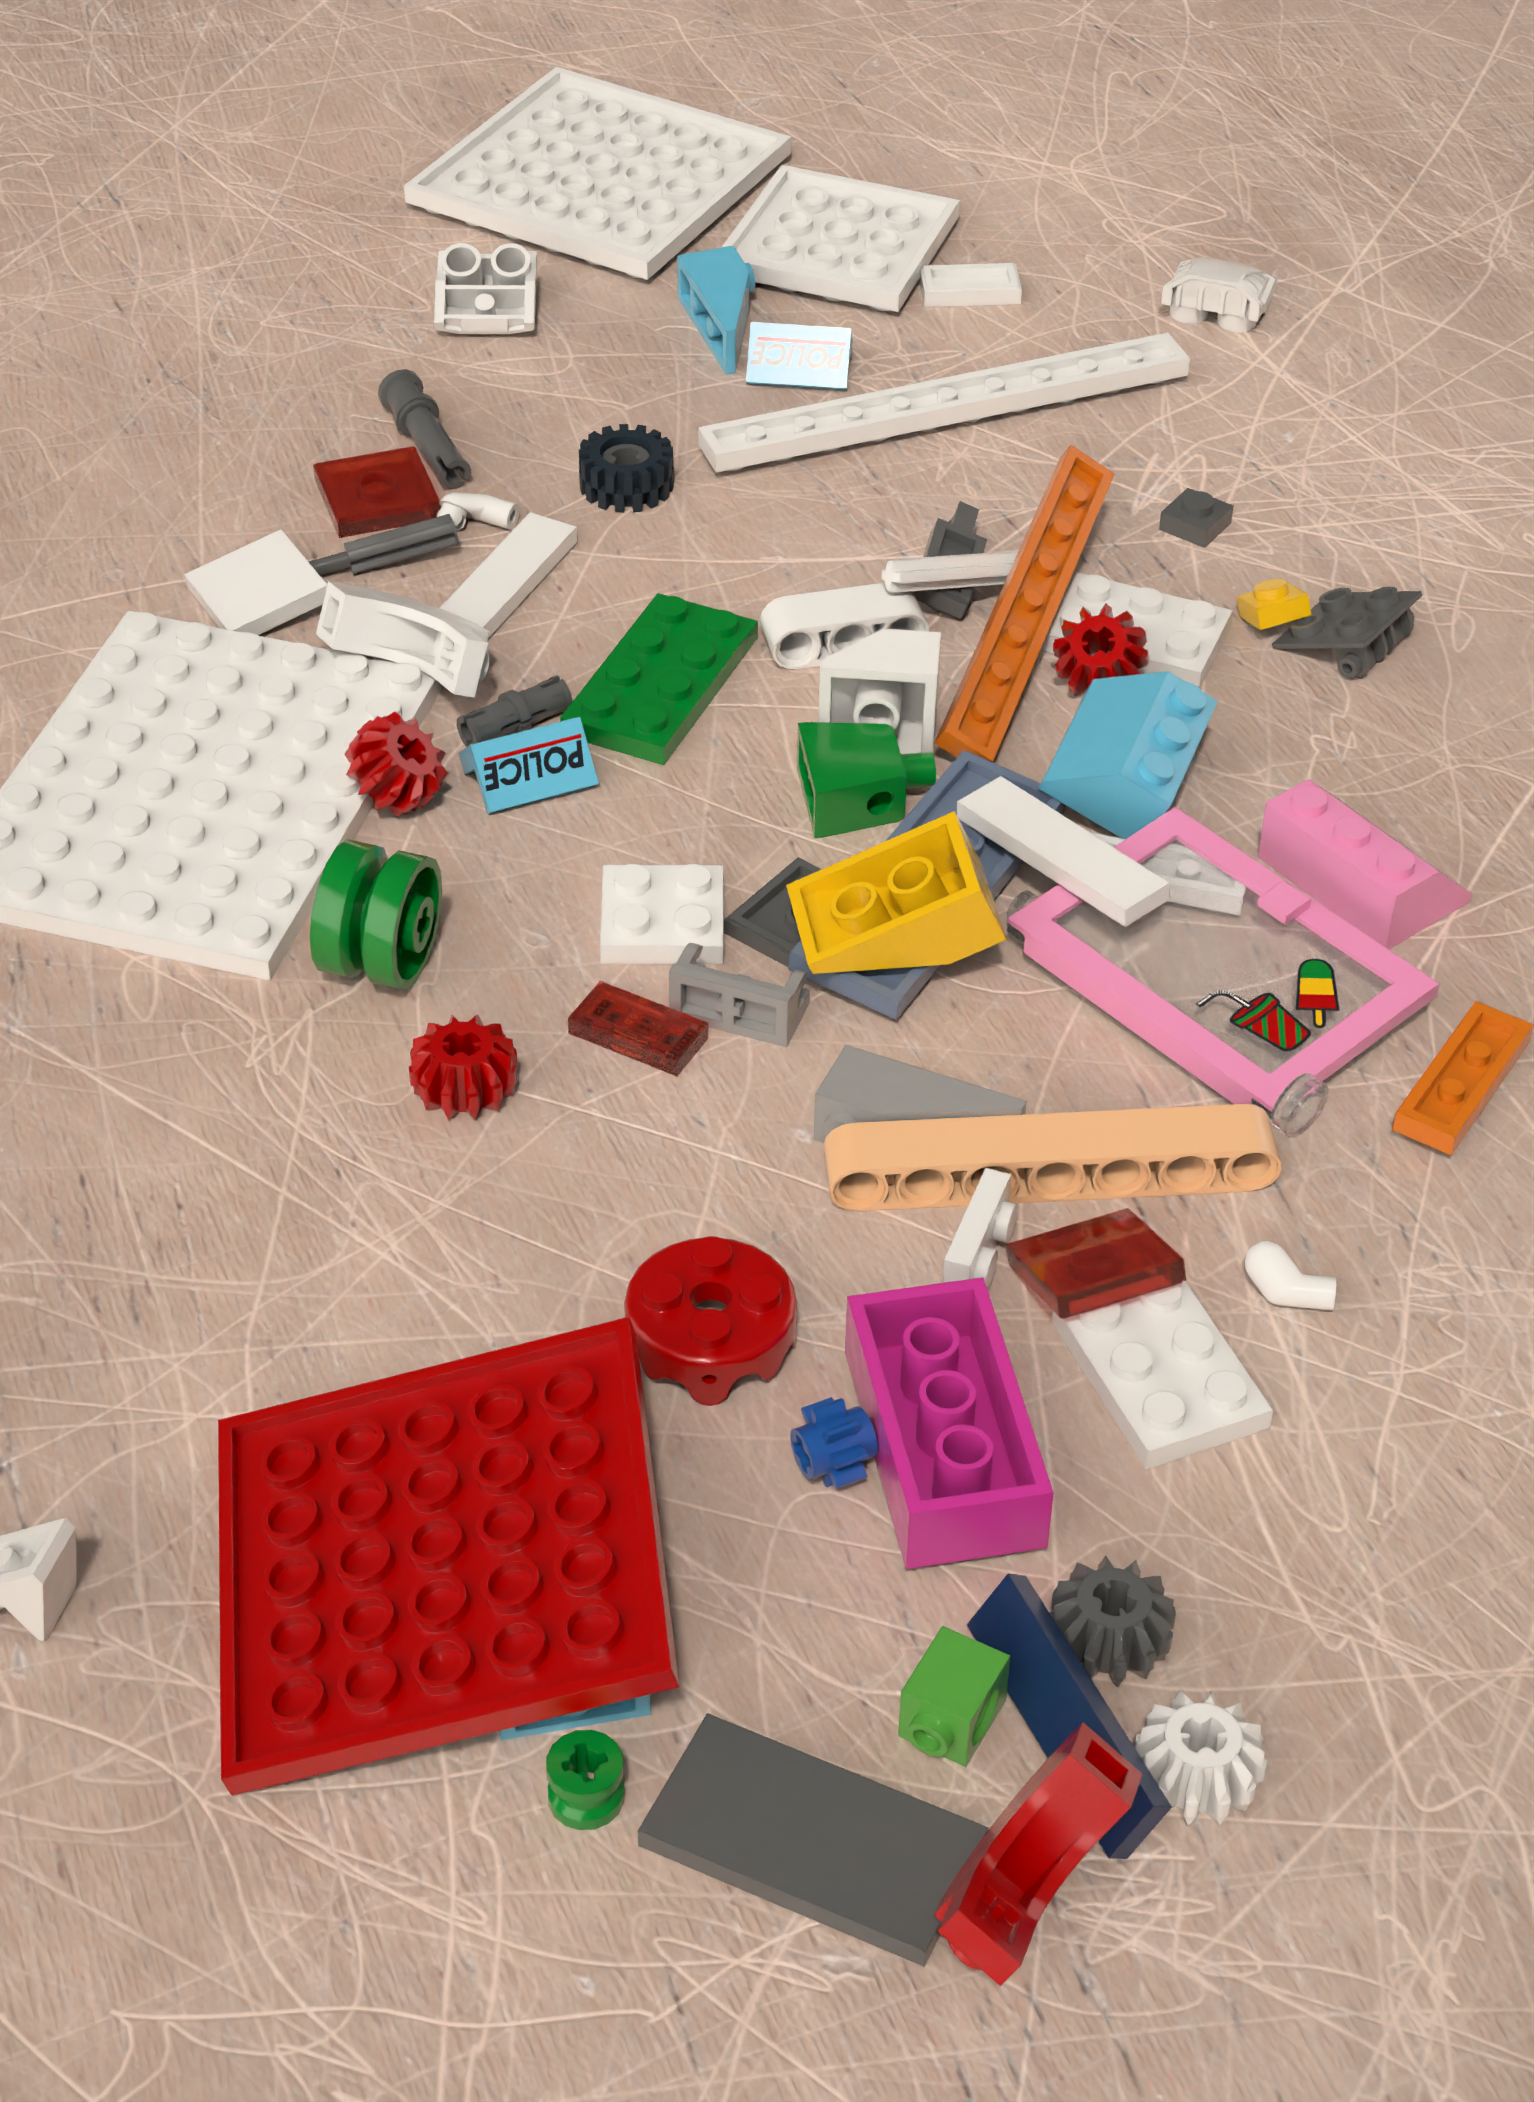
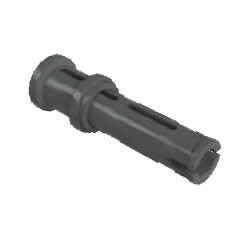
[378,369,471,489]

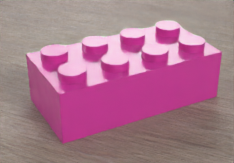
[845,1277,1054,1569]

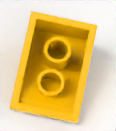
[786,811,1007,974]

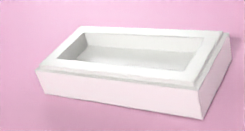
[919,263,1022,307]

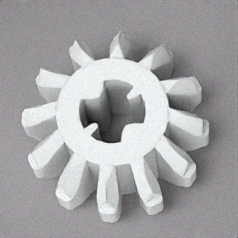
[1135,1690,1267,1826]

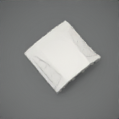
[434,243,538,334]
[1161,257,1277,333]

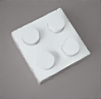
[600,864,723,964]

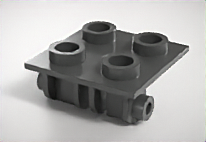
[1272,587,1422,678]

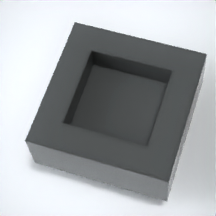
[1159,488,1234,548]

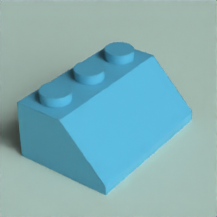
[1038,671,1218,839]

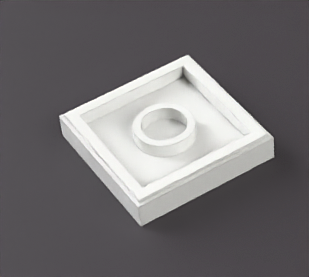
[184,529,327,635]

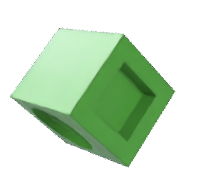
[898,1626,1011,1767]

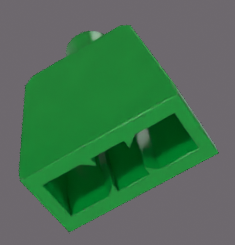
[797,722,936,838]

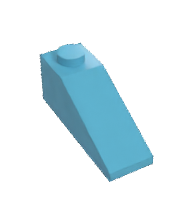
[677,245,755,375]

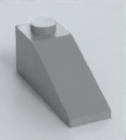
[814,1045,1027,1143]

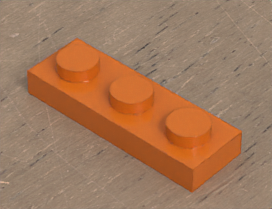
[1392,1001,1534,1156]

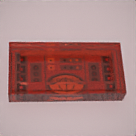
[568,981,709,1077]

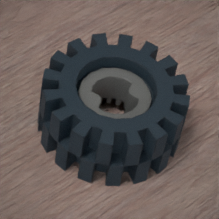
[579,424,674,513]

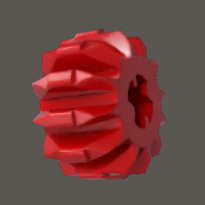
[1053,603,1149,696]
[344,711,448,817]
[409,1015,518,1120]

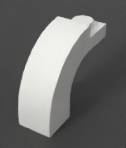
[316,581,490,698]

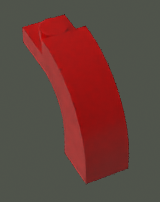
[934,1722,1143,1986]

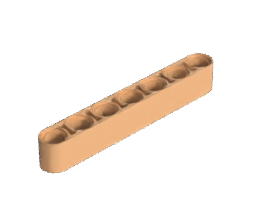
[824,1104,1282,1211]

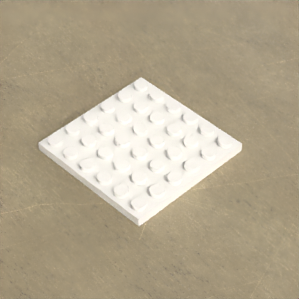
[404,67,791,280]

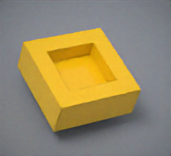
[1236,579,1311,630]

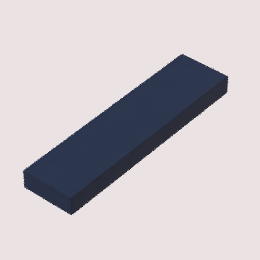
[967,1573,1172,1859]

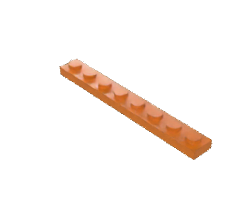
[934,445,1115,762]

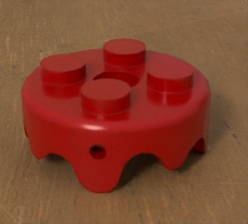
[624,1236,797,1406]

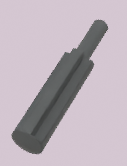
[309,513,458,575]

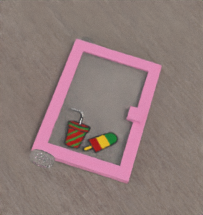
[1007,807,1439,1138]

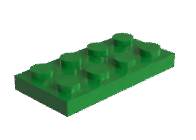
[560,593,758,765]

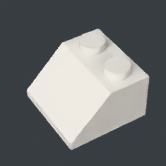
[818,628,941,754]

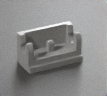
[669,943,810,1047]

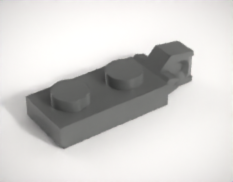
[913,501,987,619]

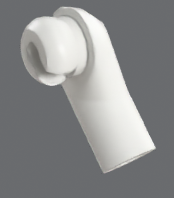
[437,492,519,530]

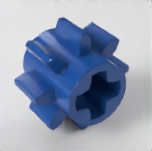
[790,1397,878,1489]

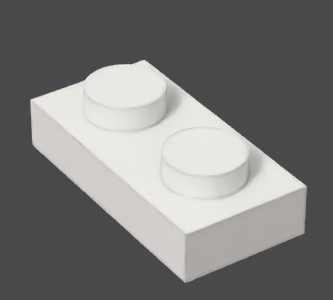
[942,1167,1018,1289]

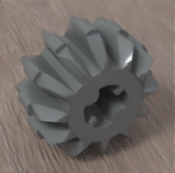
[1050,1555,1176,1687]

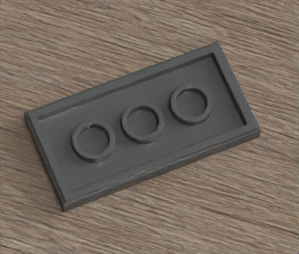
[638,1713,989,1967]

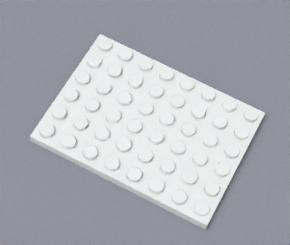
[0,610,442,981]

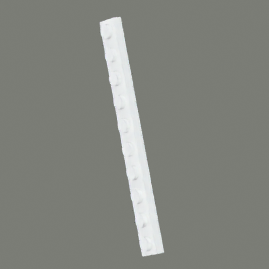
[698,332,1190,473]

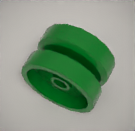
[309,839,442,990]

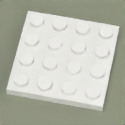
[722,165,960,312]

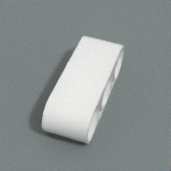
[760,583,929,669]

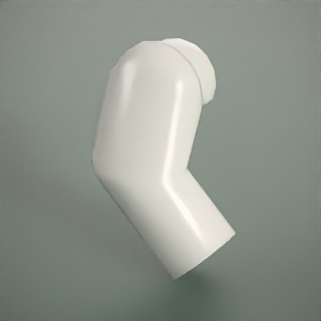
[1244,1240,1336,1311]

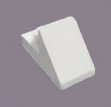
[0,1517,77,1641]

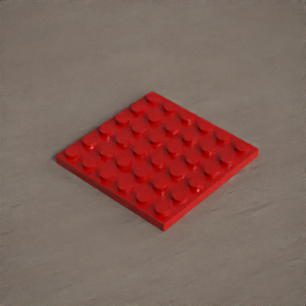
[218,1317,680,1796]

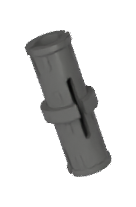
[457,675,572,747]

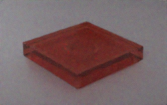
[313,446,442,538]
[1006,1208,1186,1319]

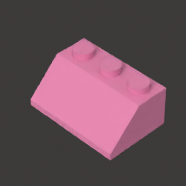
[1258,779,1472,949]

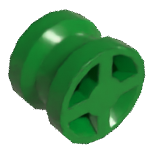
[546,1730,624,1830]

